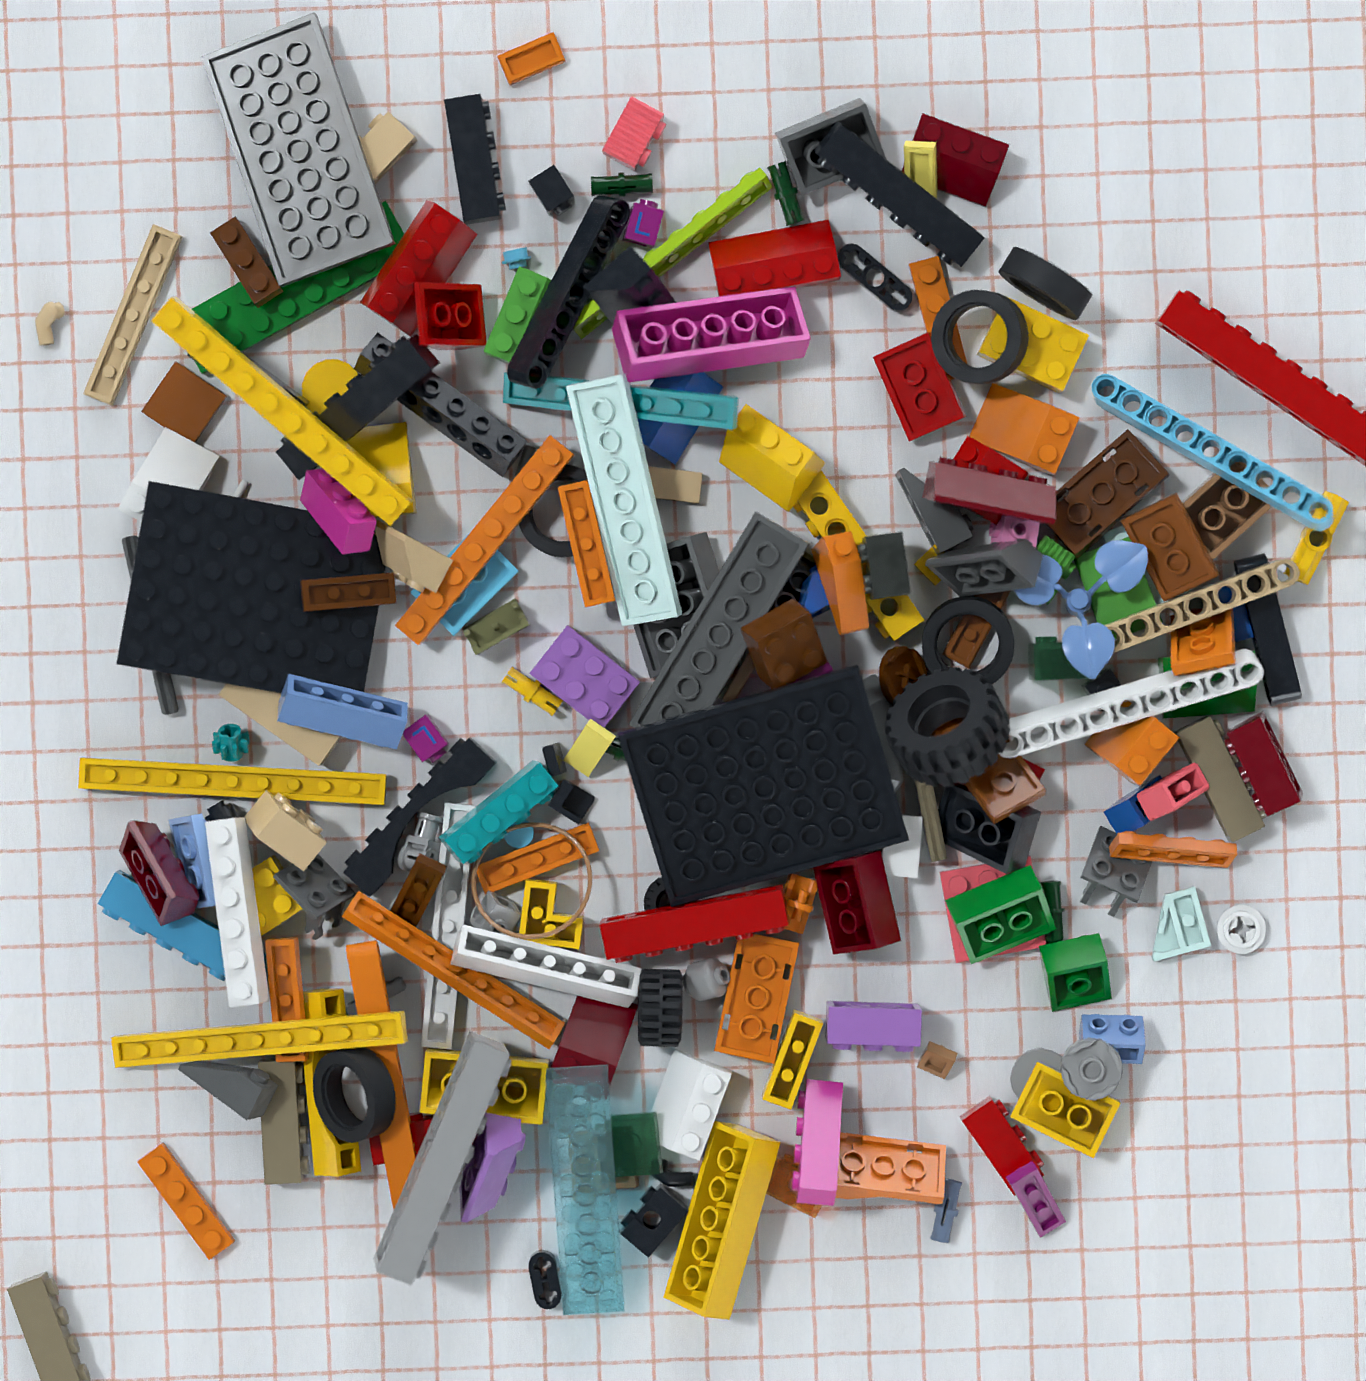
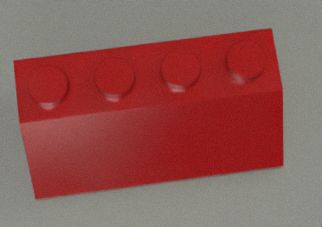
[360,200,478,337]
[708,219,841,297]

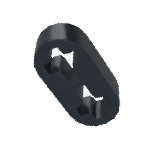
[528,1250,562,1309]

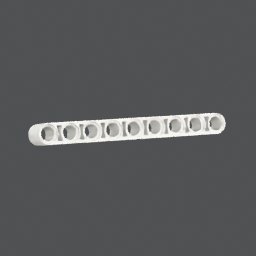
[999,649,1264,758]

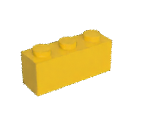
[762,1009,823,1110]

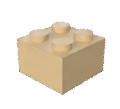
[245,790,327,871]

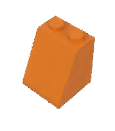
[1084,700,1179,786]

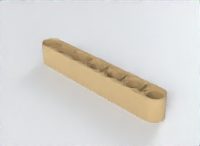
[1104,559,1299,653]

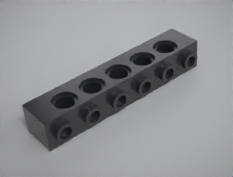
[354,332,527,477]

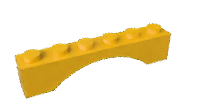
[303,988,361,1177]

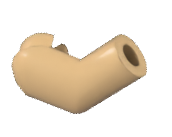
[35,301,65,346]

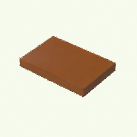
[1121,492,1220,602]

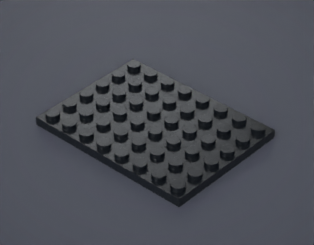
[116,481,393,694]
[618,665,909,907]

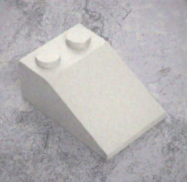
[118,427,220,522]

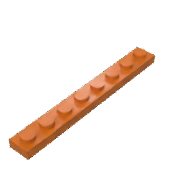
[395,435,575,645]
[341,891,565,1049]

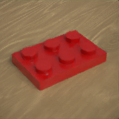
[873,332,967,441]

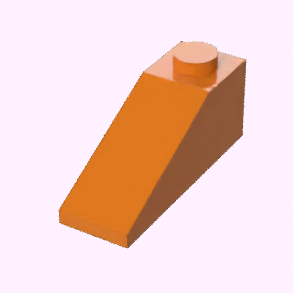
[811,531,869,635]

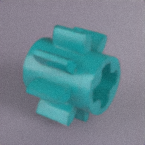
[212,724,250,762]

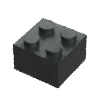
[857,531,911,600]

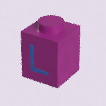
[622,199,664,249]
[402,714,449,763]

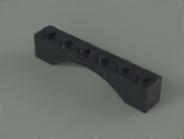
[343,737,497,897]

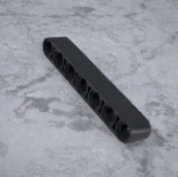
[507,195,630,389]

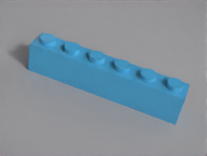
[97,870,268,981]

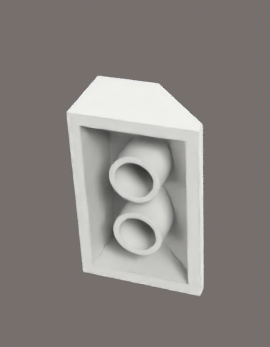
[642,1049,732,1161]

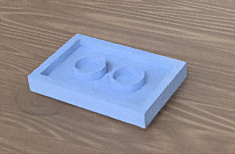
[168,813,216,908]

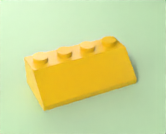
[419,1048,550,1125]

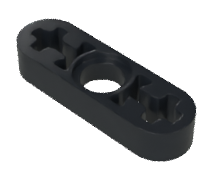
[837,243,912,312]

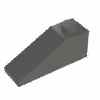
[895,468,974,555]
[178,1061,278,1120]

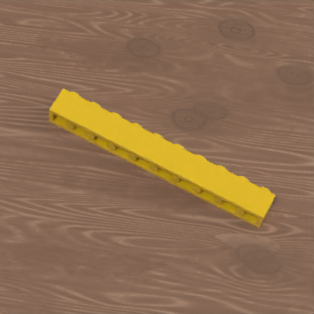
[151,296,413,526]

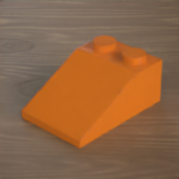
[969,383,1080,476]

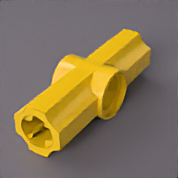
[1283,491,1349,585]

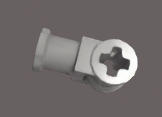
[398,812,443,871]

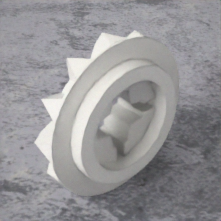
[1217,905,1266,954]

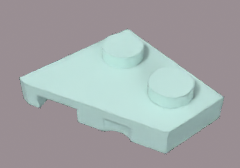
[1152,886,1211,962]

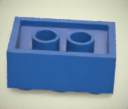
[637,372,723,465]

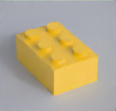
[977,296,1089,394]

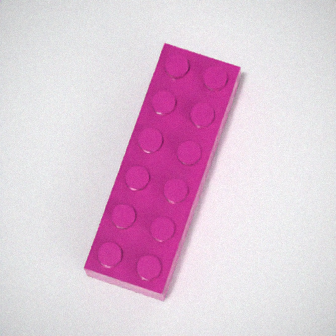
[612,286,811,383]

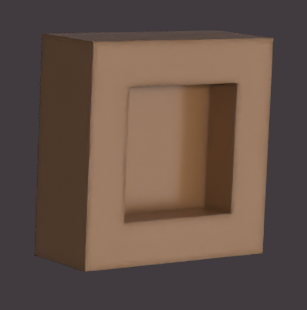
[917,1041,958,1079]

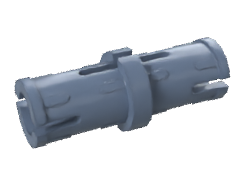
[930,1178,962,1243]

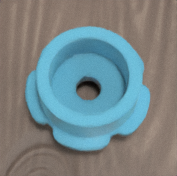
[501,247,531,270]

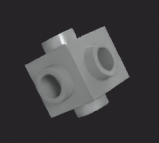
[470,890,521,936]

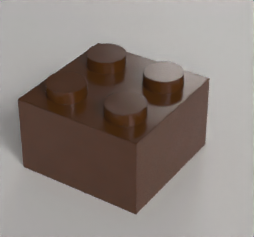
[740,599,828,689]

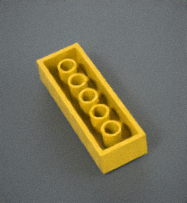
[663,1121,781,1320]

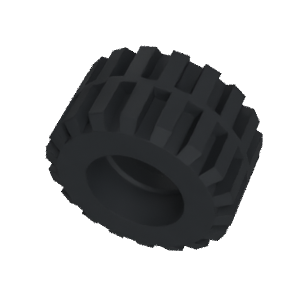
[638,969,683,1047]

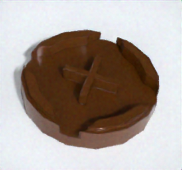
[879,646,927,705]

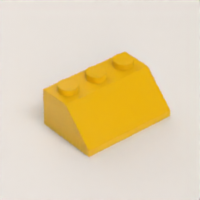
[719,404,826,513]

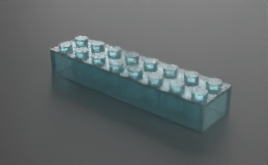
[545,1065,625,1315]

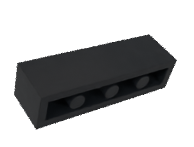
[444,94,506,225]

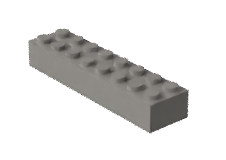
[373,1031,512,1286]

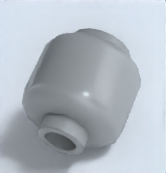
[683,958,730,1001]

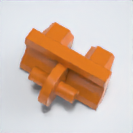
[784,873,817,934]

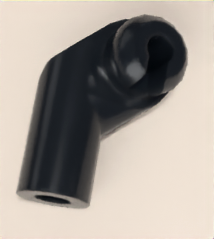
[650,1158,694,1187]

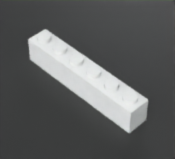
[205,817,270,1008]
[450,925,642,1008]

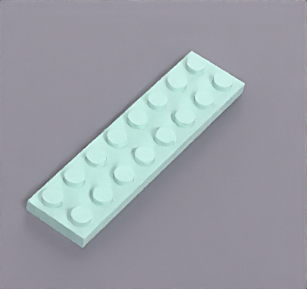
[566,373,682,626]

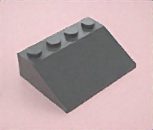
[633,532,719,678]

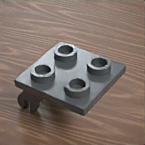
[1080,826,1152,917]
[273,854,356,940]

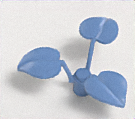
[1014,540,1148,679]

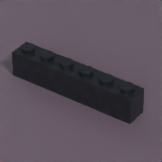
[815,121,984,267]
[276,334,440,480]

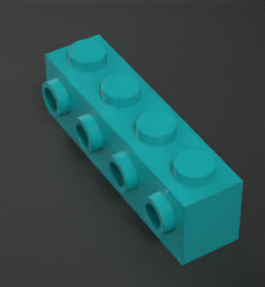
[438,760,558,864]

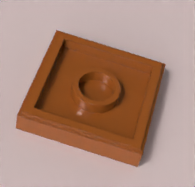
[141,361,227,442]

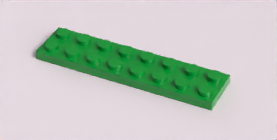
[192,200,404,374]

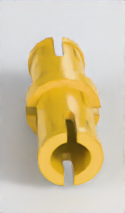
[501,666,563,716]

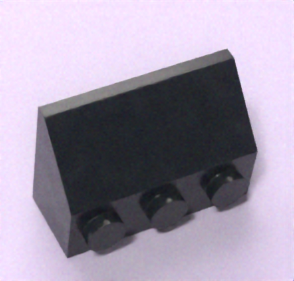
[584,246,677,325]

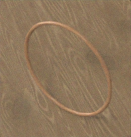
[471,822,592,939]

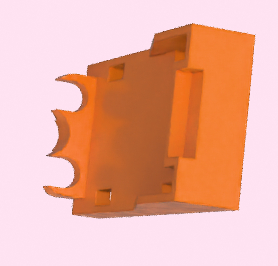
[714,933,799,1064]
[835,1132,946,1205]

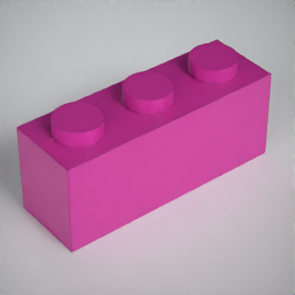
[300,468,377,554]

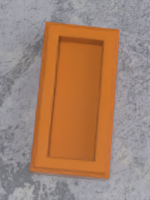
[497,32,566,86]

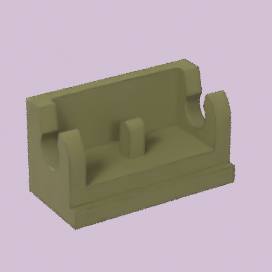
[462,598,531,655]

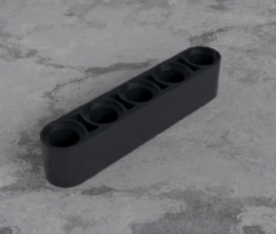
[1234,553,1302,706]

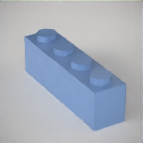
[277,674,408,750]

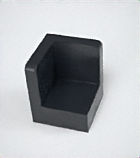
[548,779,595,825]

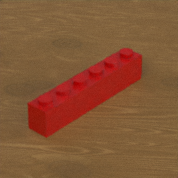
[599,884,790,963]

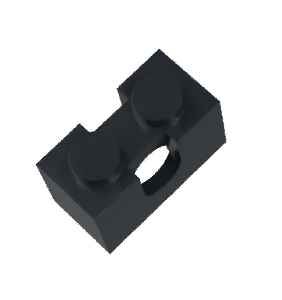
[620,1183,688,1258]

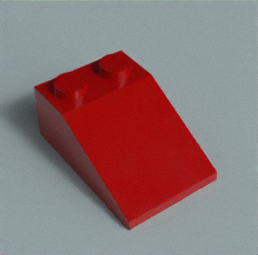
[414,282,487,350]

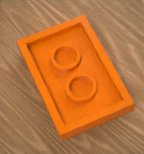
[1171,608,1235,676]

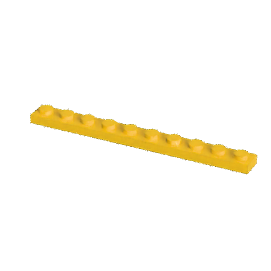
[78,757,387,805]
[111,1011,408,1068]

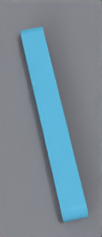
[1092,374,1333,531]

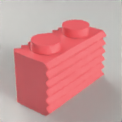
[602,96,666,171]
[1137,762,1209,821]

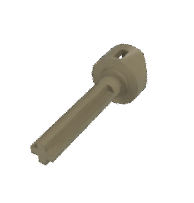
[902,768,947,862]

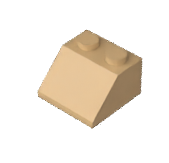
[375,520,453,593]

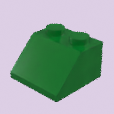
[1039,933,1112,1012]

